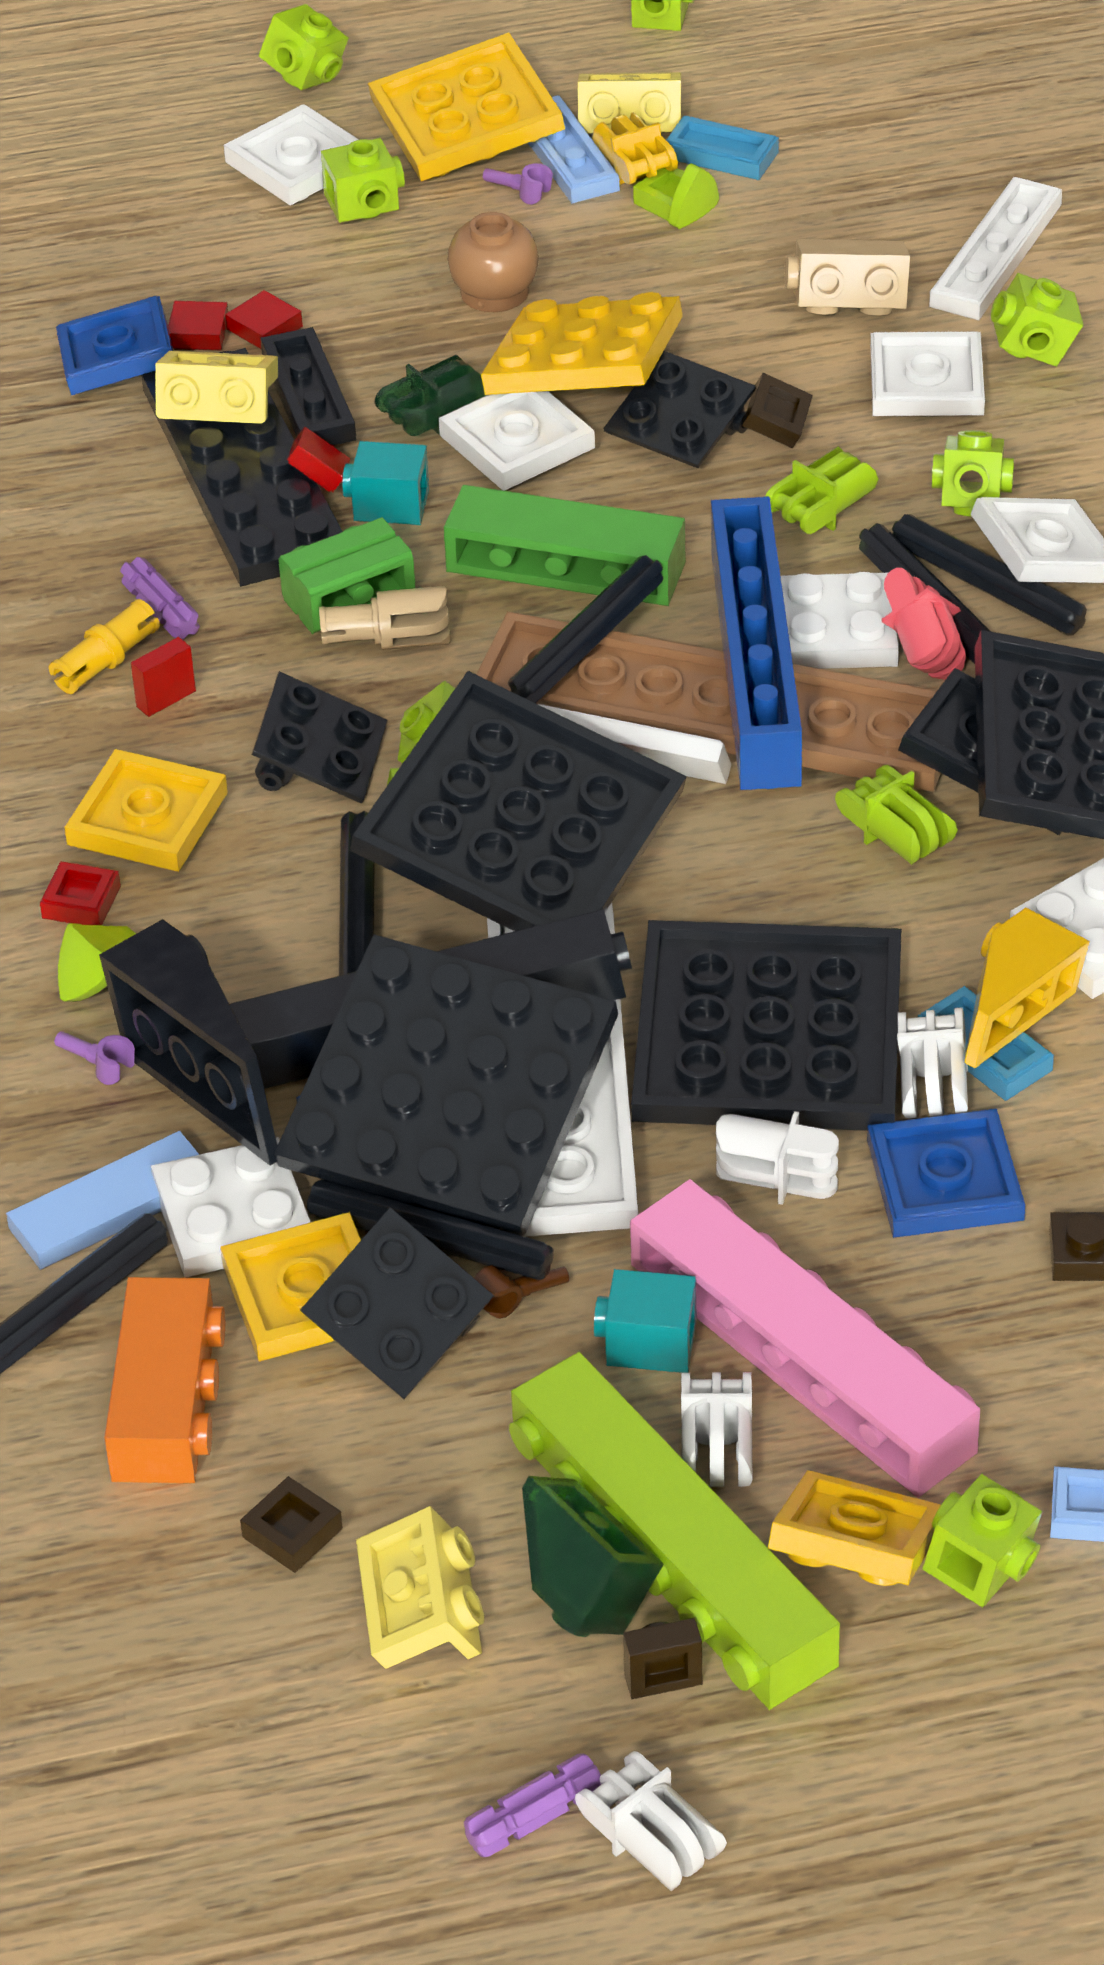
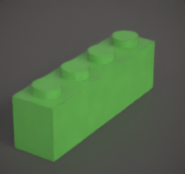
[444,485,686,606]

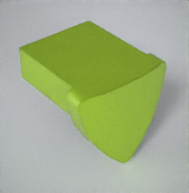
[633,163,719,229]
[58,923,136,1002]

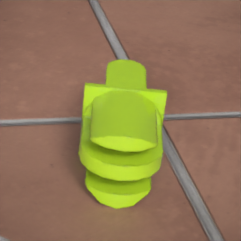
[765,446,879,534]
[835,765,958,865]

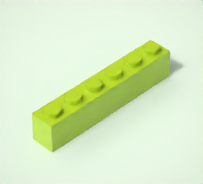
[509,1352,840,1710]

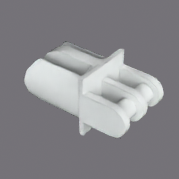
[897,1007,968,1118]
[716,1111,839,1205]
[681,1372,753,1487]
[575,1751,727,1891]

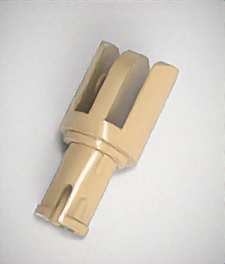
[319,586,451,650]

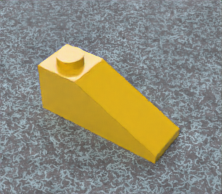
[964,907,1090,1068]

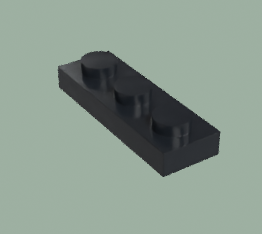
[260,327,356,446]

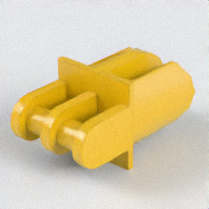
[592,112,678,185]

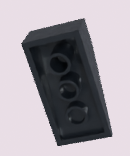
[99,919,278,1166]

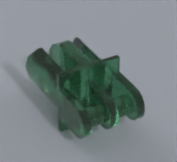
[374,354,487,436]

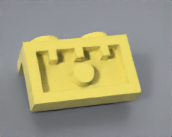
[578,72,681,133]
[156,351,278,424]
[356,1506,484,1669]

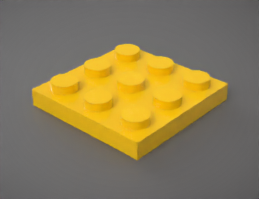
[368,32,565,182]
[481,292,683,395]

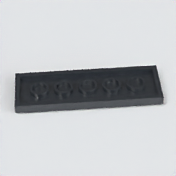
[141,348,343,587]

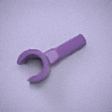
[483,163,553,205]
[54,1031,135,1085]

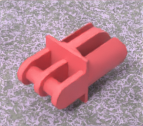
[881,568,966,680]

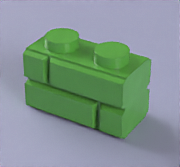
[278,517,416,634]

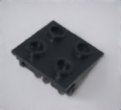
[603,351,756,468]
[251,671,387,804]
[300,1208,494,1400]

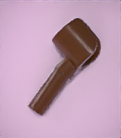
[474,1265,569,1319]

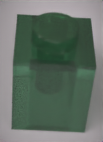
[522,1476,664,1637]

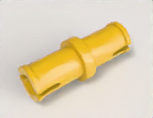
[48,599,160,695]

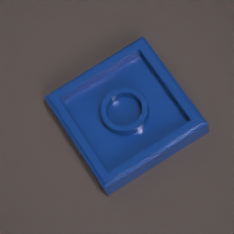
[56,296,174,395]
[867,1108,1025,1238]

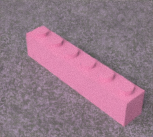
[630,1179,980,1498]

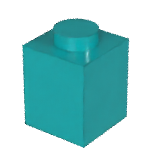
[342,441,430,525]
[594,1269,696,1373]

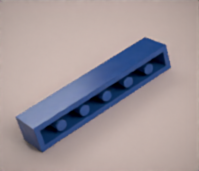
[711,497,802,790]

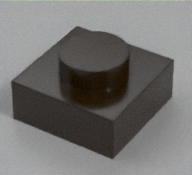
[742,373,813,448]
[1049,1212,1104,1281]
[240,1476,343,1573]
[623,1618,703,1700]

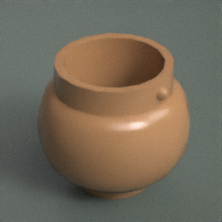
[447,212,539,312]

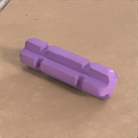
[120,557,200,640]
[464,1753,601,1857]

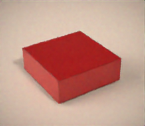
[225,290,303,349]
[168,301,228,350]
[287,426,350,492]
[131,636,196,717]
[40,861,121,925]

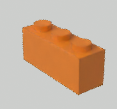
[104,1277,226,1483]

